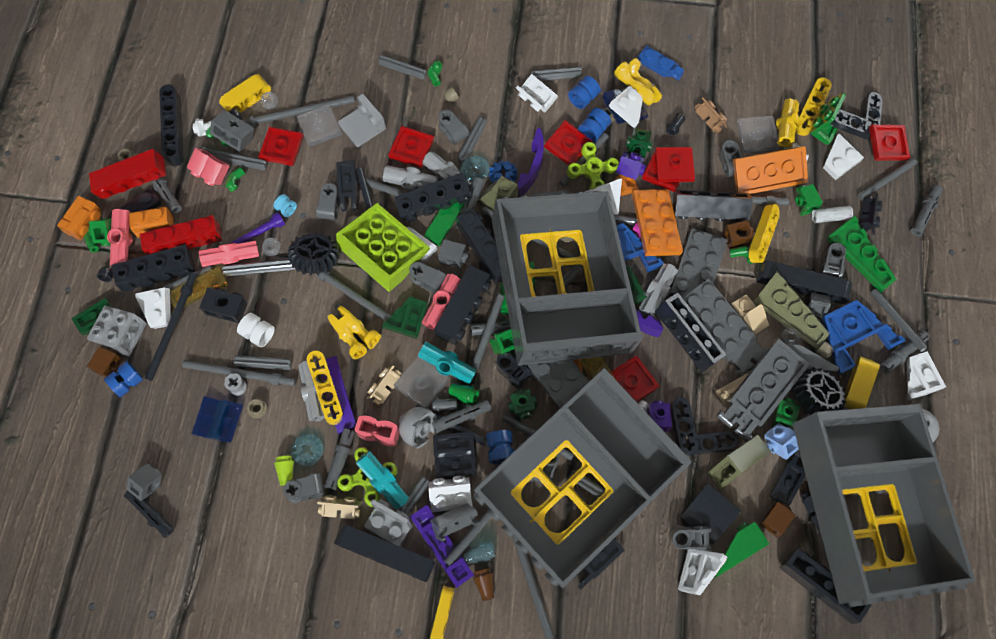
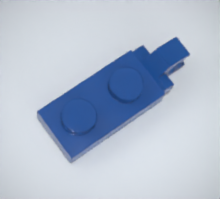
[637,46,684,81]

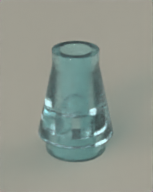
[464,540,496,565]

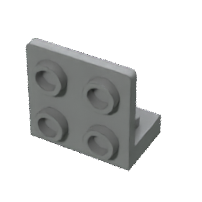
[338,94,386,147]
[87,306,147,357]
[364,499,413,547]

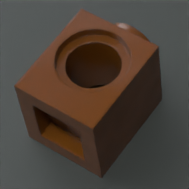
[723,220,755,249]
[86,346,123,377]
[759,502,796,538]

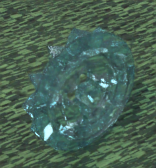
[461,156,490,181]
[291,434,324,466]

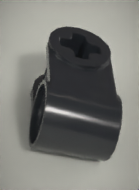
[496,353,533,389]

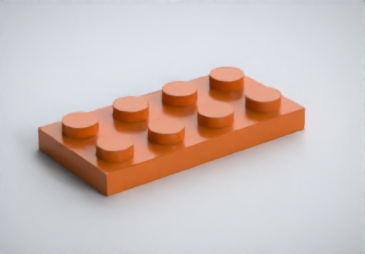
[733,146,808,194]
[632,189,683,256]

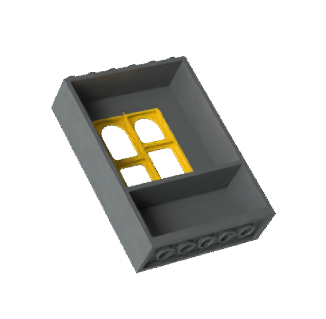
[492,191,642,366]
[473,368,692,588]
[793,404,976,607]

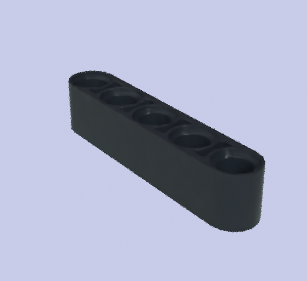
[159,84,184,166]
[756,260,852,304]
[334,524,435,582]

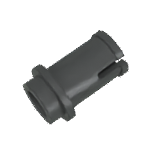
[432,397,456,413]

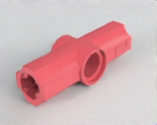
[107,209,133,266]
[199,240,259,267]
[422,274,461,330]

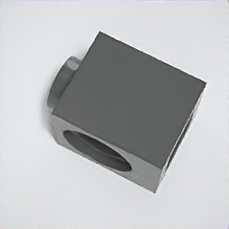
[438,239,468,269]
[126,464,162,501]

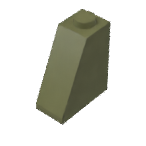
[477,176,518,211]
[707,435,771,490]

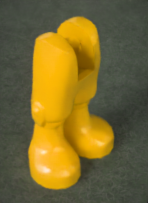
[614,58,662,105]
[327,306,381,359]

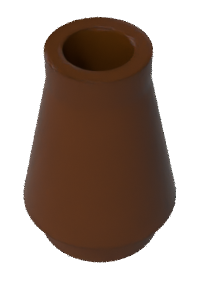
[473,568,495,601]

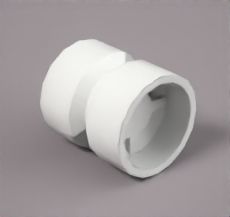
[237,313,275,347]

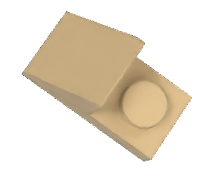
[731,294,769,335]

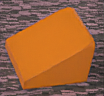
[613,174,639,196]

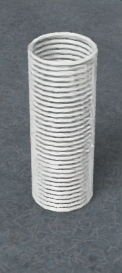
[812,206,853,223]

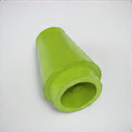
[274,456,294,486]

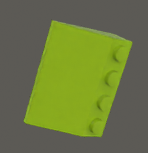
[336,203,430,292]

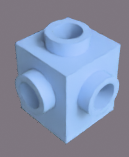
[764,423,799,459]

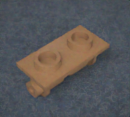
[694,97,727,133]

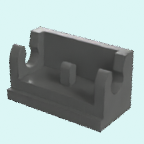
[430,503,480,542]

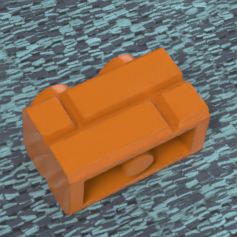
[57,196,102,240]
[129,207,174,238]

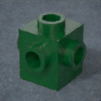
[626,128,653,158]
[507,389,537,420]

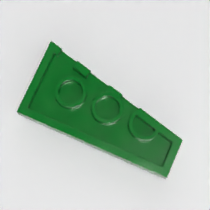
[827,216,897,293]

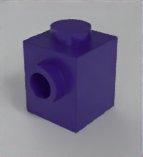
[616,152,646,180]
[647,401,672,432]

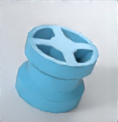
[273,194,297,217]

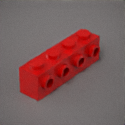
[89,149,166,199]
[140,215,223,255]

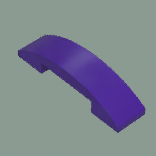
[518,128,544,198]
[318,356,356,434]
[410,505,474,588]

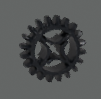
[288,232,339,276]
[792,367,847,415]

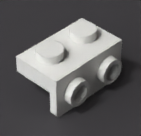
[516,74,558,113]
[429,476,472,512]

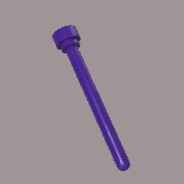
[231,212,286,244]

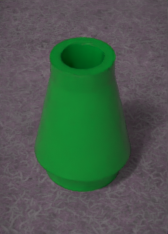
[449,383,479,405]

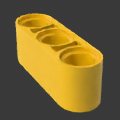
[219,74,271,113]
[844,356,880,410]

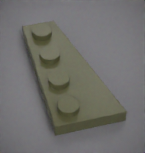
[753,271,830,349]

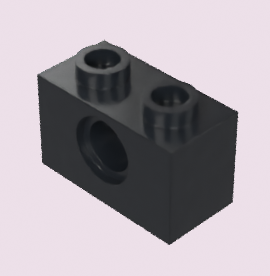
[199,287,248,324]

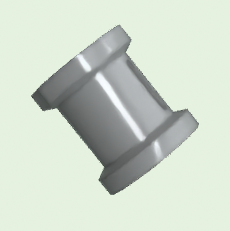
[224,374,247,396]

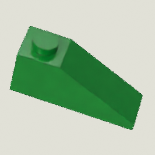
[713,522,770,579]

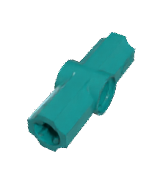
[418,342,477,384]
[355,451,409,510]

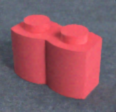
[187,148,230,186]
[355,416,400,447]

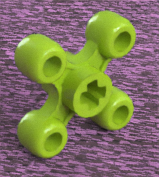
[566,142,619,189]
[337,447,398,507]

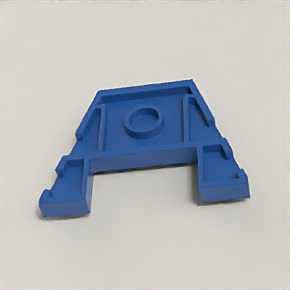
[616,223,663,272]
[822,300,906,375]

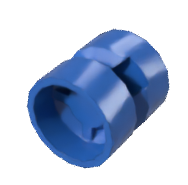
[568,76,601,109]
[578,108,611,142]
[104,361,144,398]
[486,430,514,464]

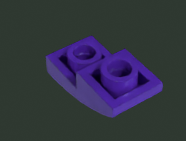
[636,310,664,337]

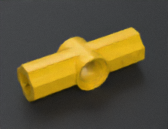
[776,98,800,148]

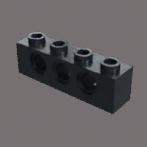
[655,293,726,373]

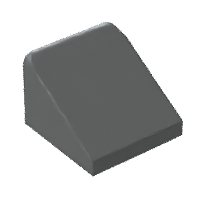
[807,293,831,319]

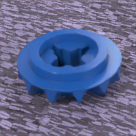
[489,160,518,183]

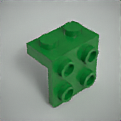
[810,93,846,145]

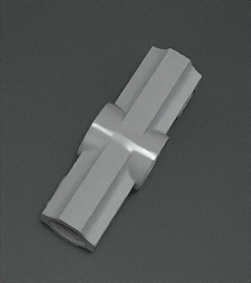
[423,151,472,188]
[383,165,439,191]
[638,263,678,318]
[298,361,325,421]

